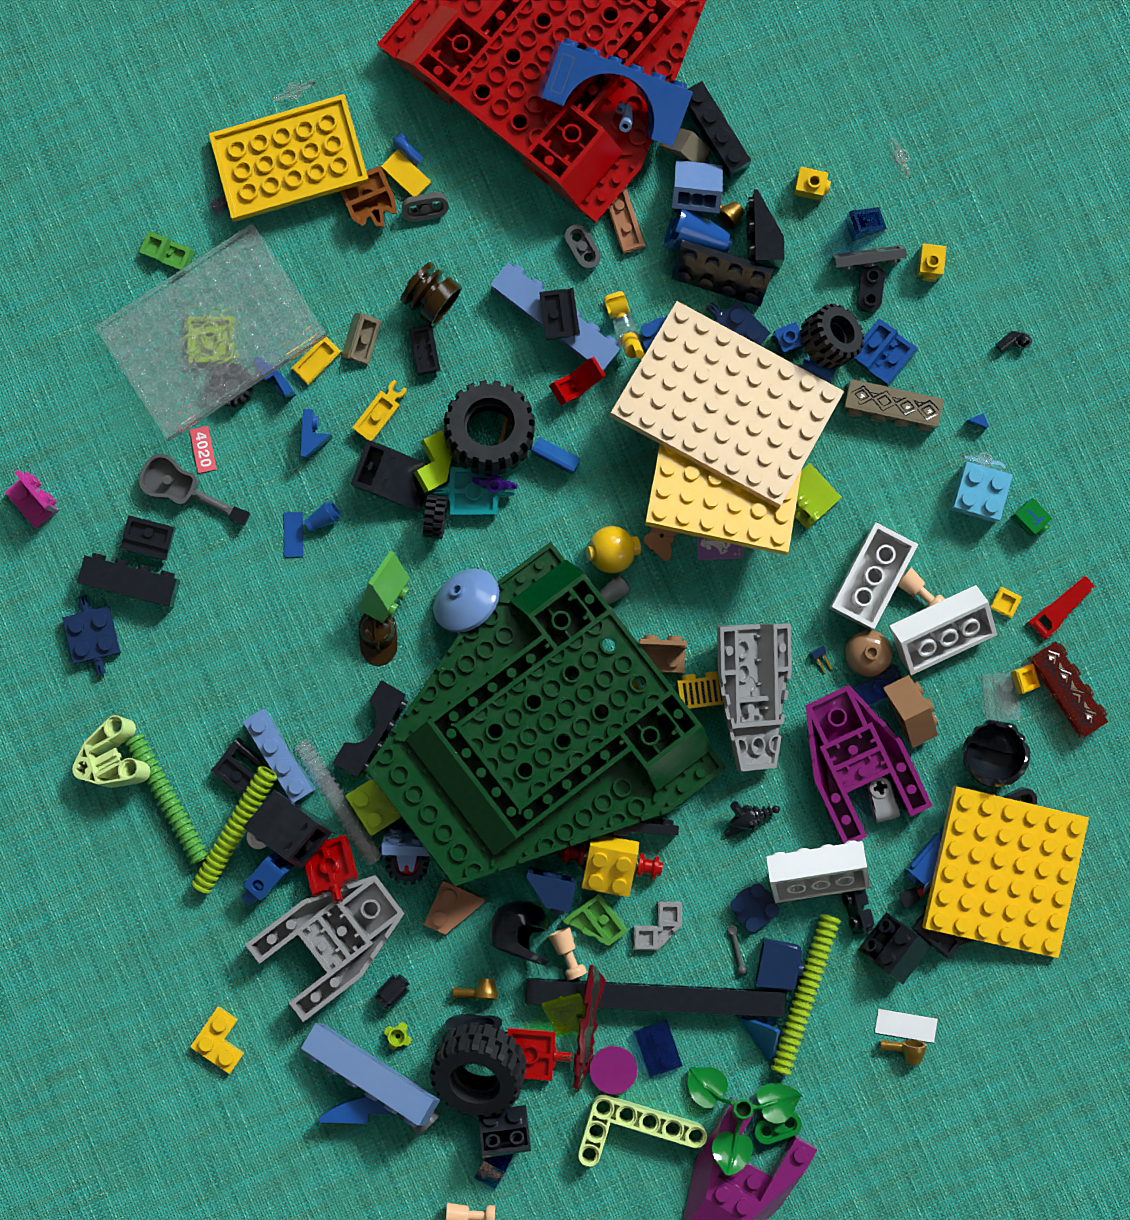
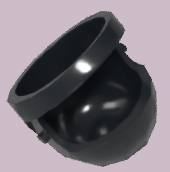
[489,900,549,966]

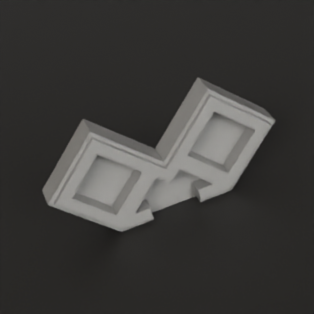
[634,901,682,950]

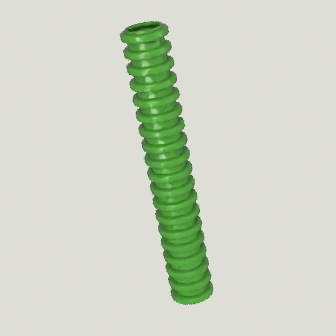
[125,734,210,864]

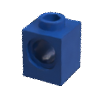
[772,321,804,357]

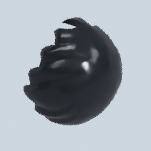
[963,720,1030,787]

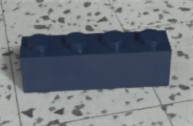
[527,867,576,915]

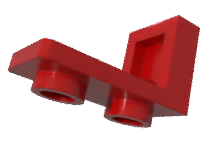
[549,357,606,406]

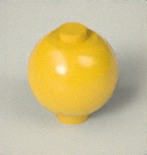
[586,526,641,574]

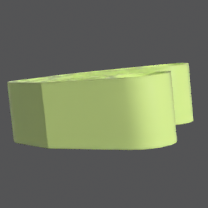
[72,715,150,788]

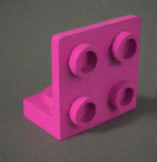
[5,470,59,529]

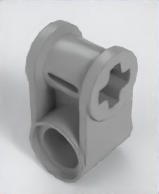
[866,777,900,823]

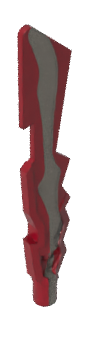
[573,964,606,1089]

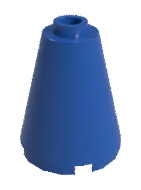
[664,209,732,253]

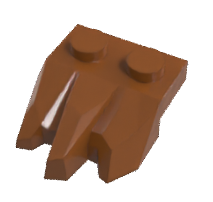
[341,166,397,228]

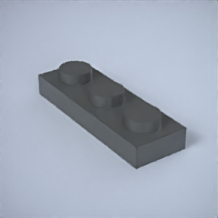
[832,244,907,270]

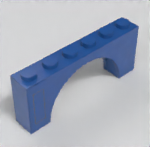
[537,38,693,147]

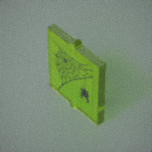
[542,993,592,1035]

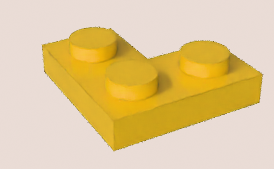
[190,1006,244,1074]

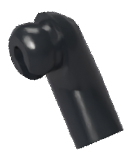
[995,331,1032,353]

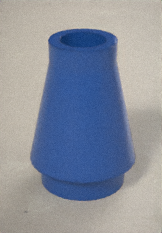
[304,501,341,532]

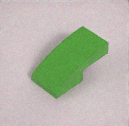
[139,231,195,273]

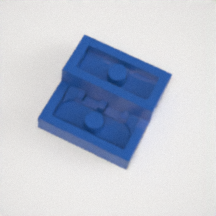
[853,319,918,387]

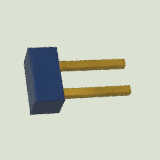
[810,646,832,673]

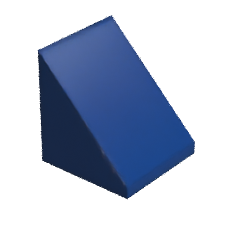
[966,414,989,429]

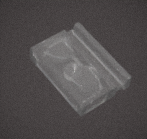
[981,672,1022,721]

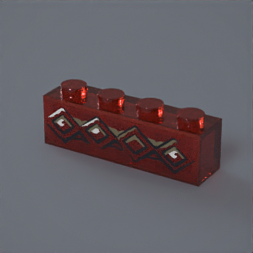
[1027,641,1108,737]

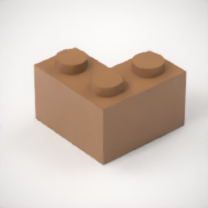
[883,675,939,748]

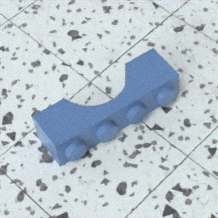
[242,709,316,803]

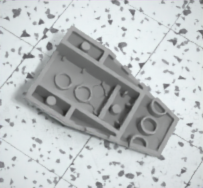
[717,623,792,771]

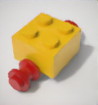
[559,835,663,897]

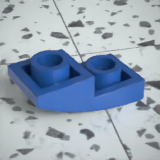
[253,357,296,399]

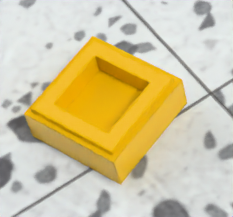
[990,587,1022,619]
[1011,664,1040,694]

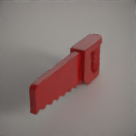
[1026,576,1095,640]

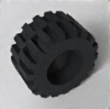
[800,303,864,370]

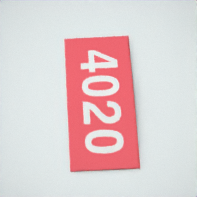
[190,426,217,473]

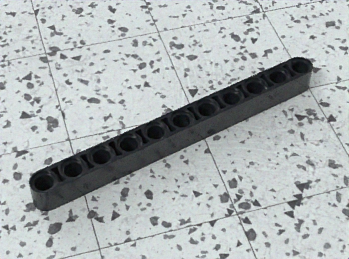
[524,978,787,1017]

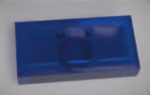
[853,666,902,705]

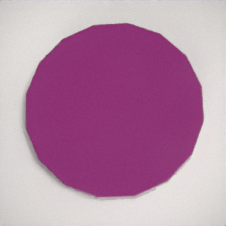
[590,1045,637,1094]

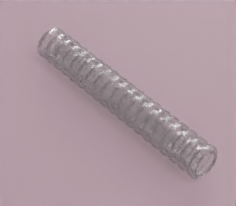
[293,739,384,866]

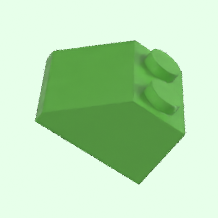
[358,551,410,623]

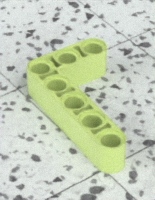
[578,1094,707,1167]

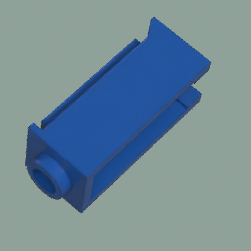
[905,826,944,886]

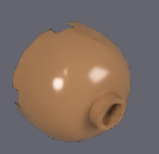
[844,630,893,677]

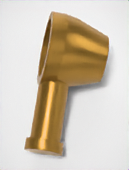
[717,201,744,228]
[453,979,498,1000]
[880,1039,927,1065]

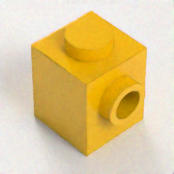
[793,167,831,201]
[917,244,946,282]

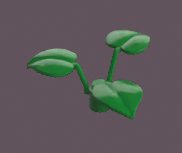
[687,1067,801,1176]

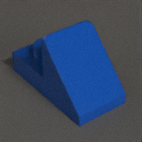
[301,409,332,459]

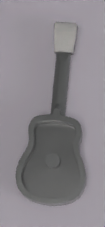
[139,454,251,526]

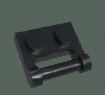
[211,737,272,795]

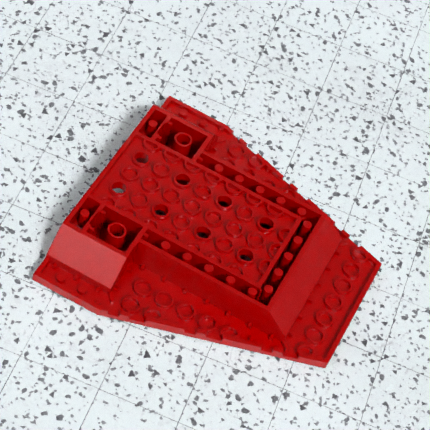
[377,0,707,224]

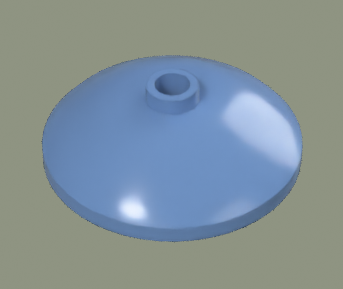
[433,568,499,633]

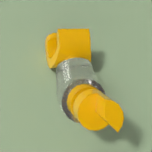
[604,291,645,359]

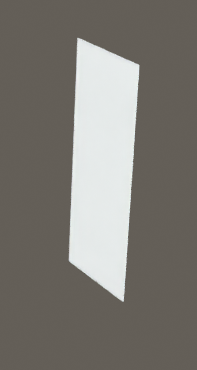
[875,1009,938,1043]

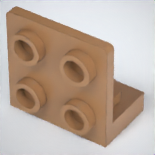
[638,635,687,674]

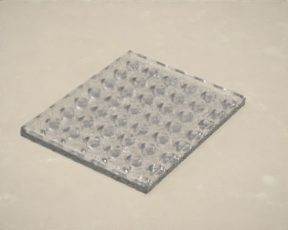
[95,223,328,441]

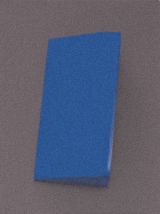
[531,438,580,474]

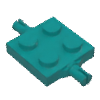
[433,467,514,516]

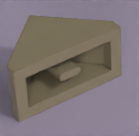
[659,128,712,163]

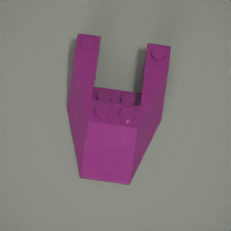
[805,685,933,844]
[683,1097,817,1220]

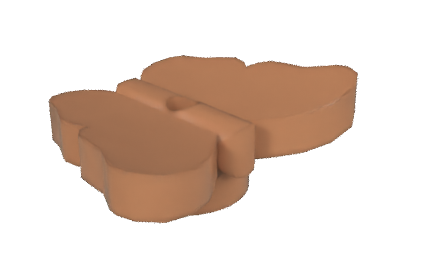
[643,526,679,561]

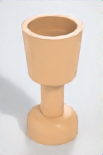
[897,567,945,608]
[548,927,587,980]
[446,1203,495,1220]

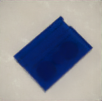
[634,1019,683,1077]

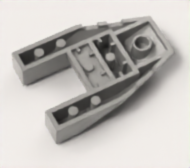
[245,875,405,1022]

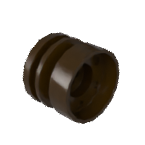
[400,262,462,326]

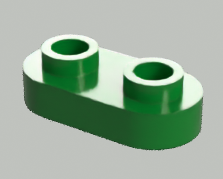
[754,1112,802,1144]

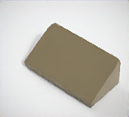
[341,313,381,366]

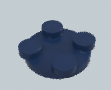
[731,883,779,932]

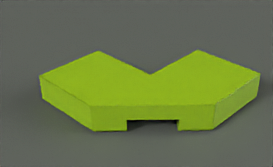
[414,430,452,493]

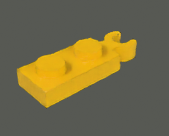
[352,380,407,441]

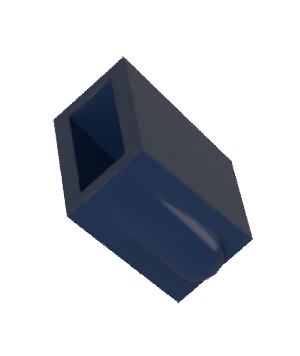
[754,937,804,992]

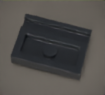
[539,287,580,341]
[120,515,176,561]

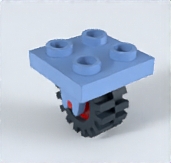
[382,825,430,885]

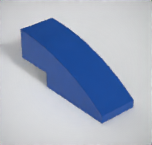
[319,1095,393,1124]

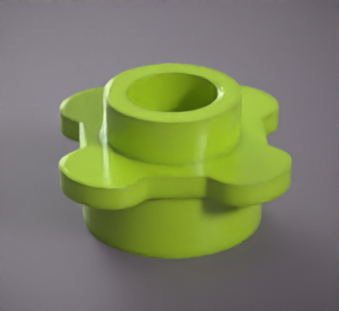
[384,1022,411,1050]

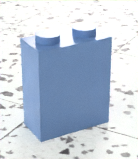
[672,160,723,213]

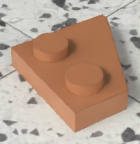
[424,880,485,934]

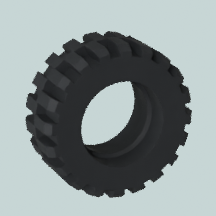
[444,380,535,476]
[430,1023,527,1117]

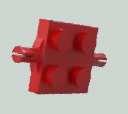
[305,834,358,904]
[507,1027,571,1081]

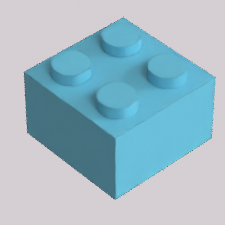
[949,461,1013,523]

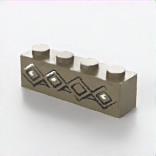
[842,379,944,432]

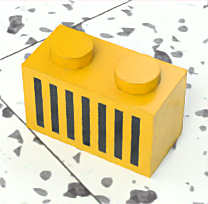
[677,671,723,709]

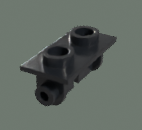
[842,889,875,935]

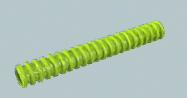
[771,914,841,1075]

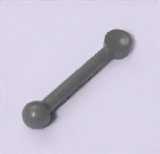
[728,925,747,975]

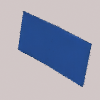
[284,512,303,557]

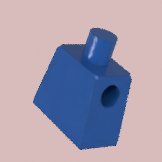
[241,852,294,905]

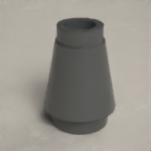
[599,575,632,605]

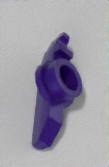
[472,475,518,493]

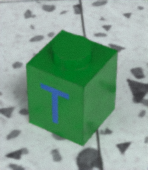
[1011,498,1052,536]

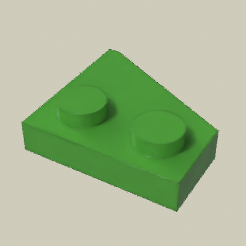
[563,892,629,946]

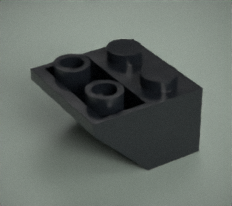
[858,912,932,984]
[478,1105,531,1158]

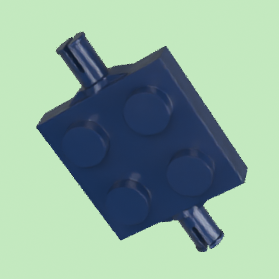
[706,300,771,346]
[62,595,121,676]

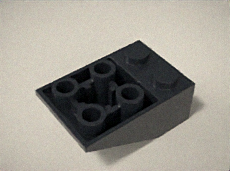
[746,189,785,270]
[351,440,428,512]
[243,790,332,869]

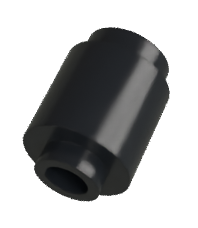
[374,974,410,1010]

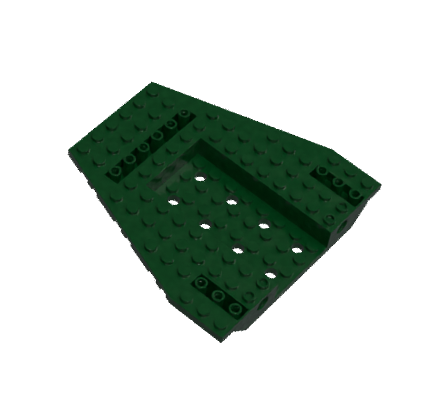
[366,542,726,887]

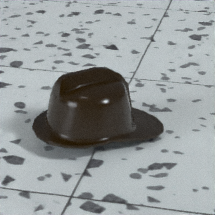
[359,613,398,665]

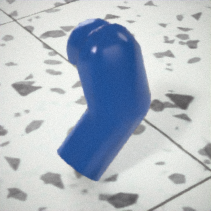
[393,133,423,165]

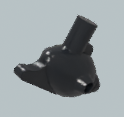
[724,801,780,836]

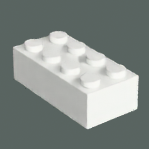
[829,522,918,630]
[890,585,997,675]
[766,841,871,903]

